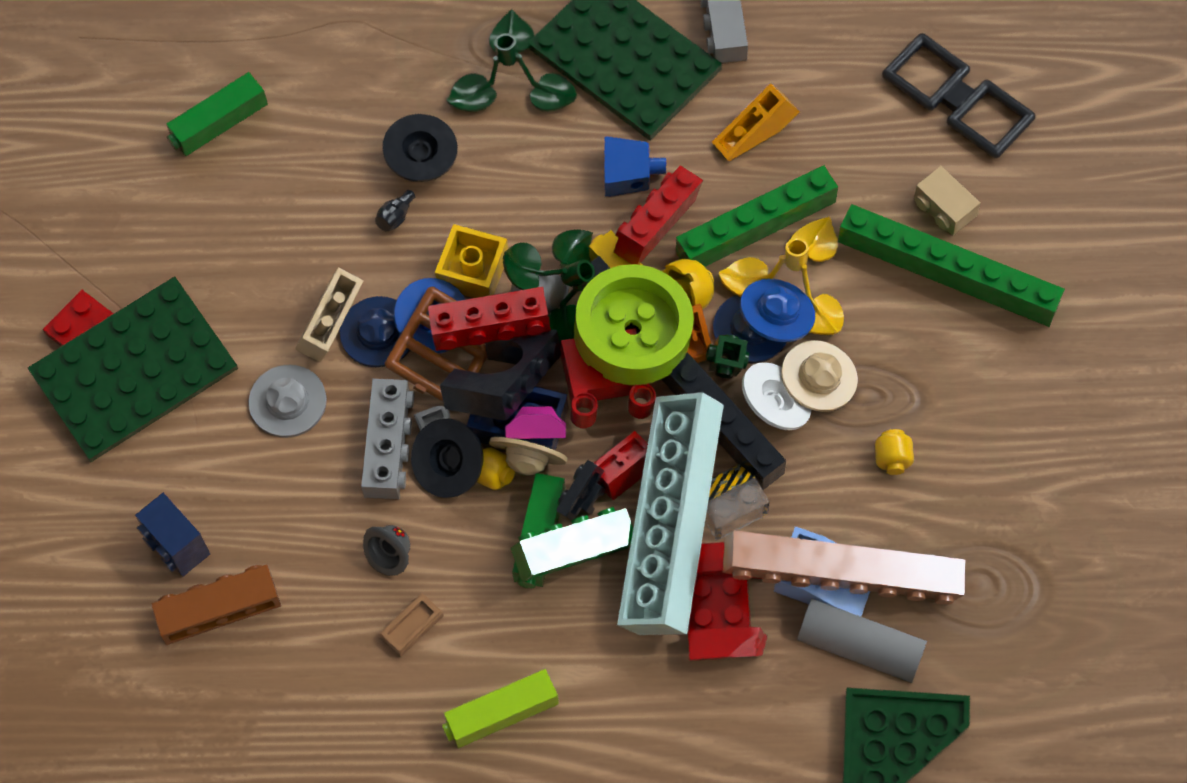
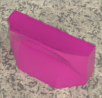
[505,406,566,439]

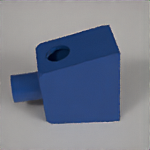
[605,137,666,197]

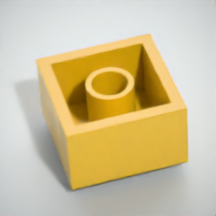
[435,224,508,298]

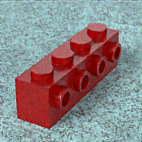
[613,165,703,265]
[428,287,551,351]

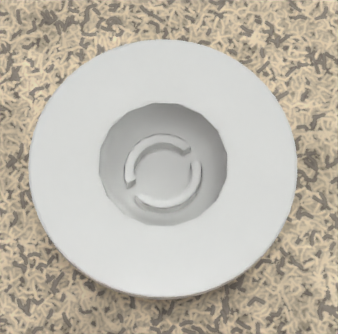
[742,363,811,430]

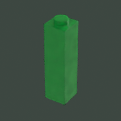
[166,72,268,156]
[512,473,566,589]

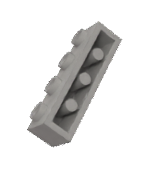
[361,379,414,499]

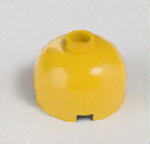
[662,259,714,310]

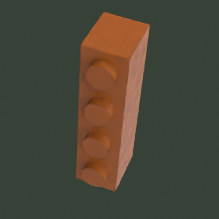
[151,565,281,645]

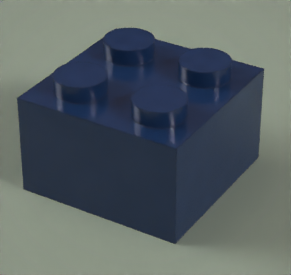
[135,492,210,577]

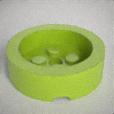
[574,264,694,385]

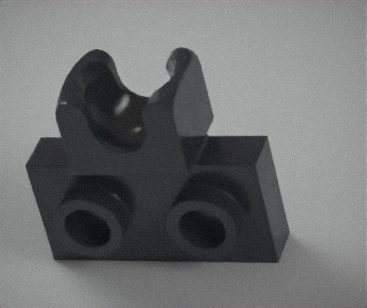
[556,459,606,520]

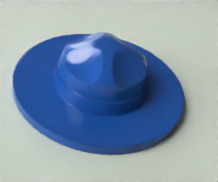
[394,278,466,354]
[740,279,815,342]

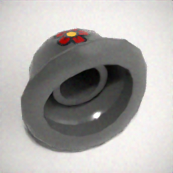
[363,525,410,576]

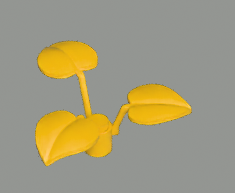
[719,217,844,335]

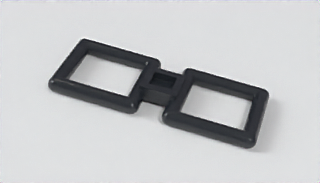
[882,33,1036,158]

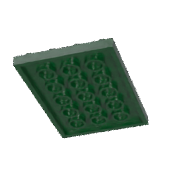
[528,0,722,141]
[28,276,238,462]

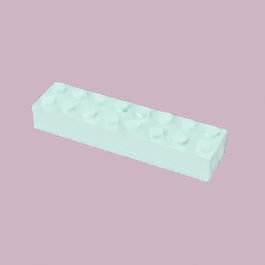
[617,392,724,635]

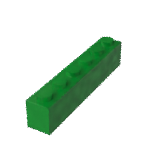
[676,165,838,267]

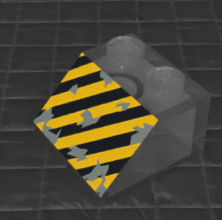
[705,464,770,541]

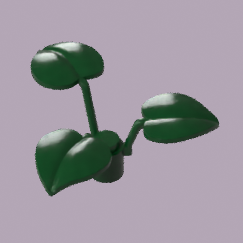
[446,9,577,112]
[503,229,595,343]

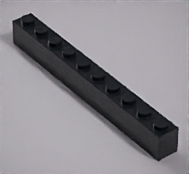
[581,256,786,491]

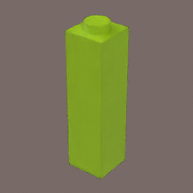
[442,669,559,748]

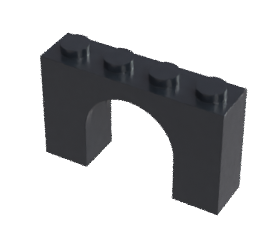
[440,330,561,421]

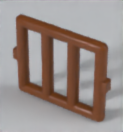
[385,286,487,402]

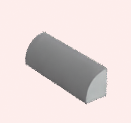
[797,598,927,683]

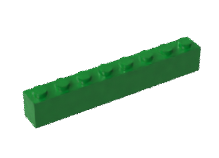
[838,204,1065,327]

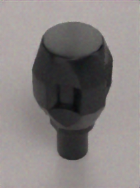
[375,190,416,232]

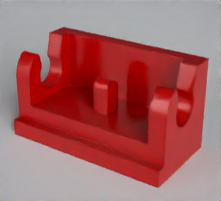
[594,431,648,500]

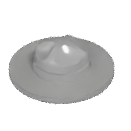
[249,365,327,438]

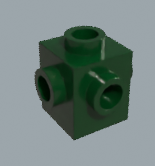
[705,335,749,379]

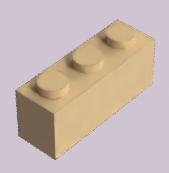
[295,267,363,362]

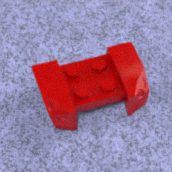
[688,542,767,661]

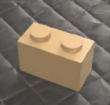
[914,166,980,236]

